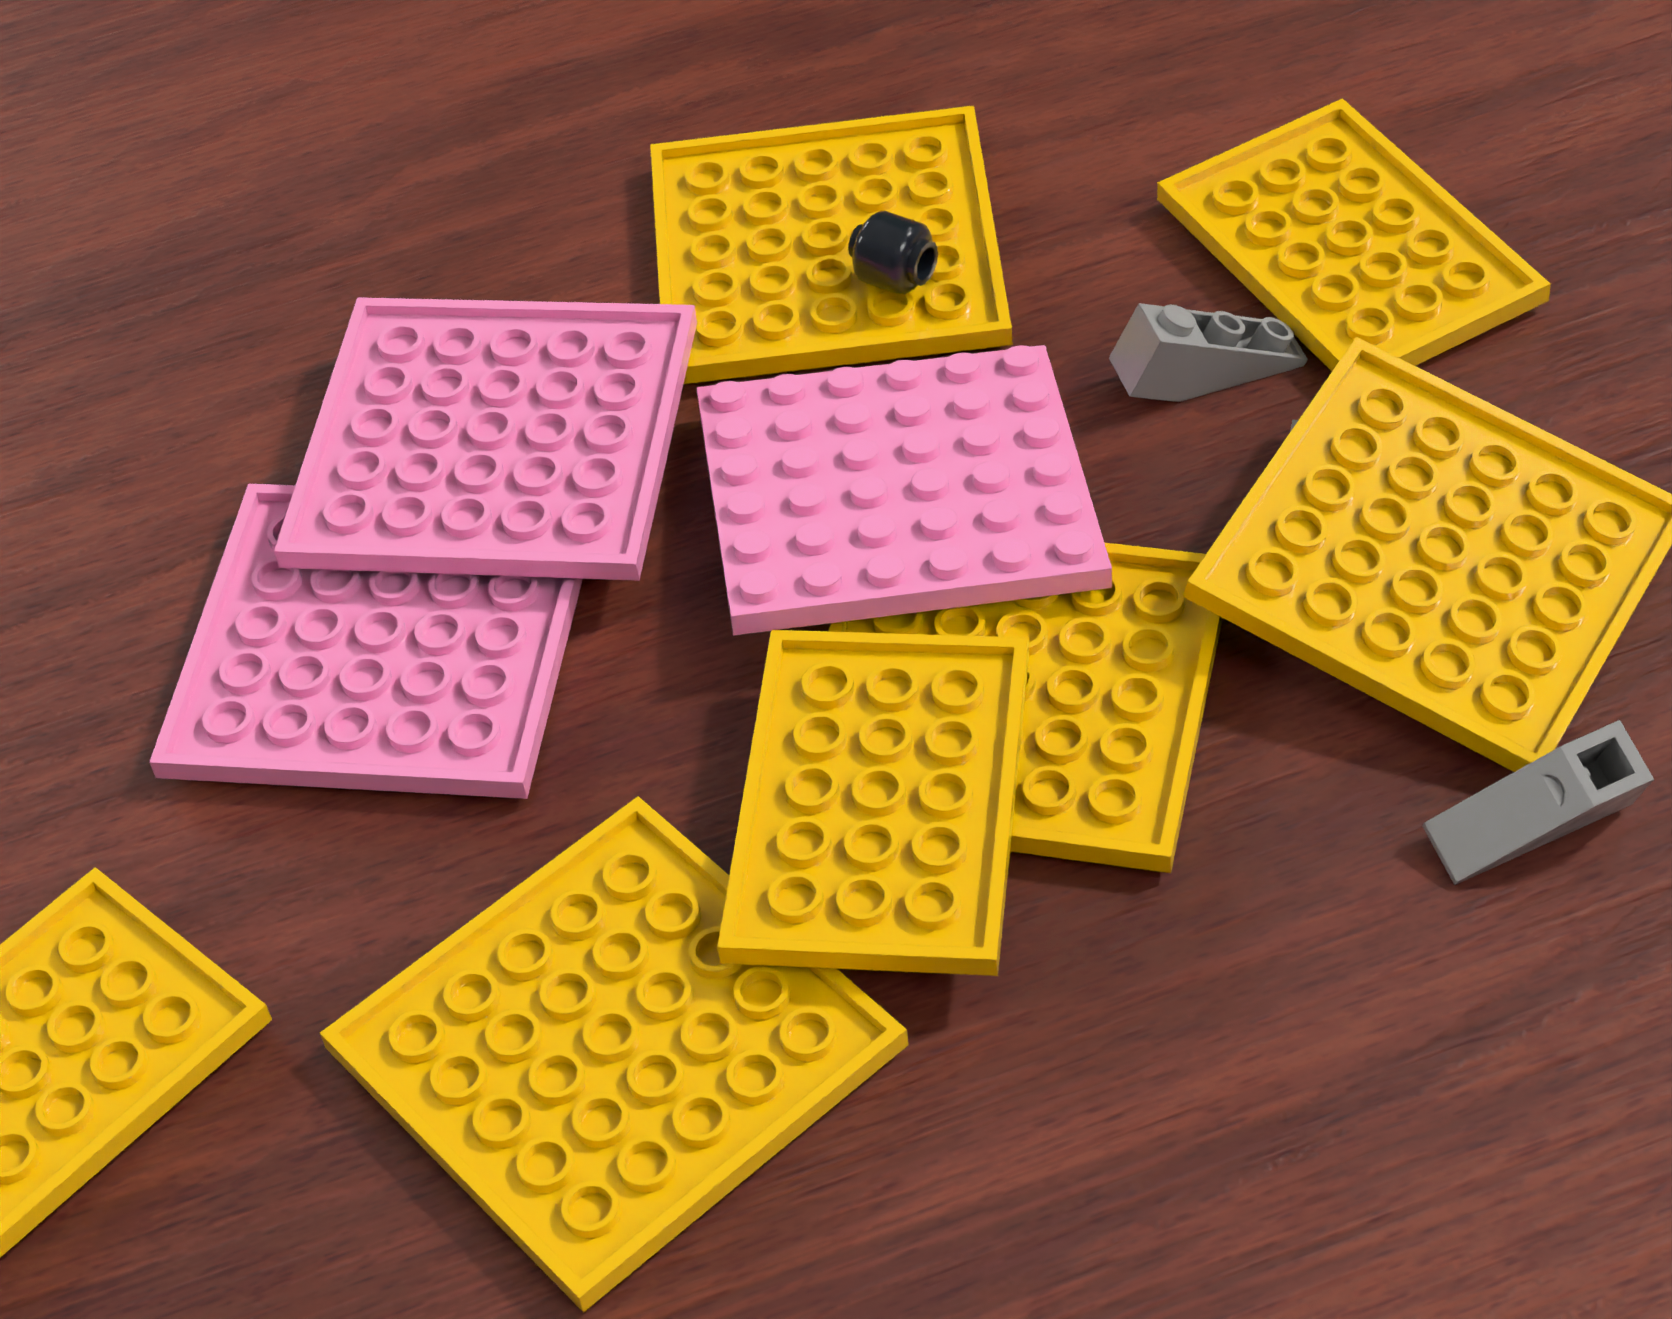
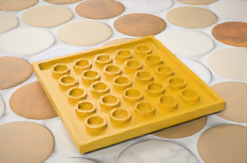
[650,106,1013,384]
[1183,337,1672,772]
[828,543,1223,873]
[320,796,909,1313]

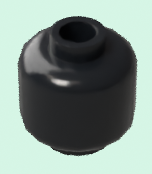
[848,211,938,294]

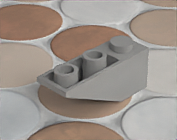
[1109,303,1308,402]
[1422,720,1654,885]

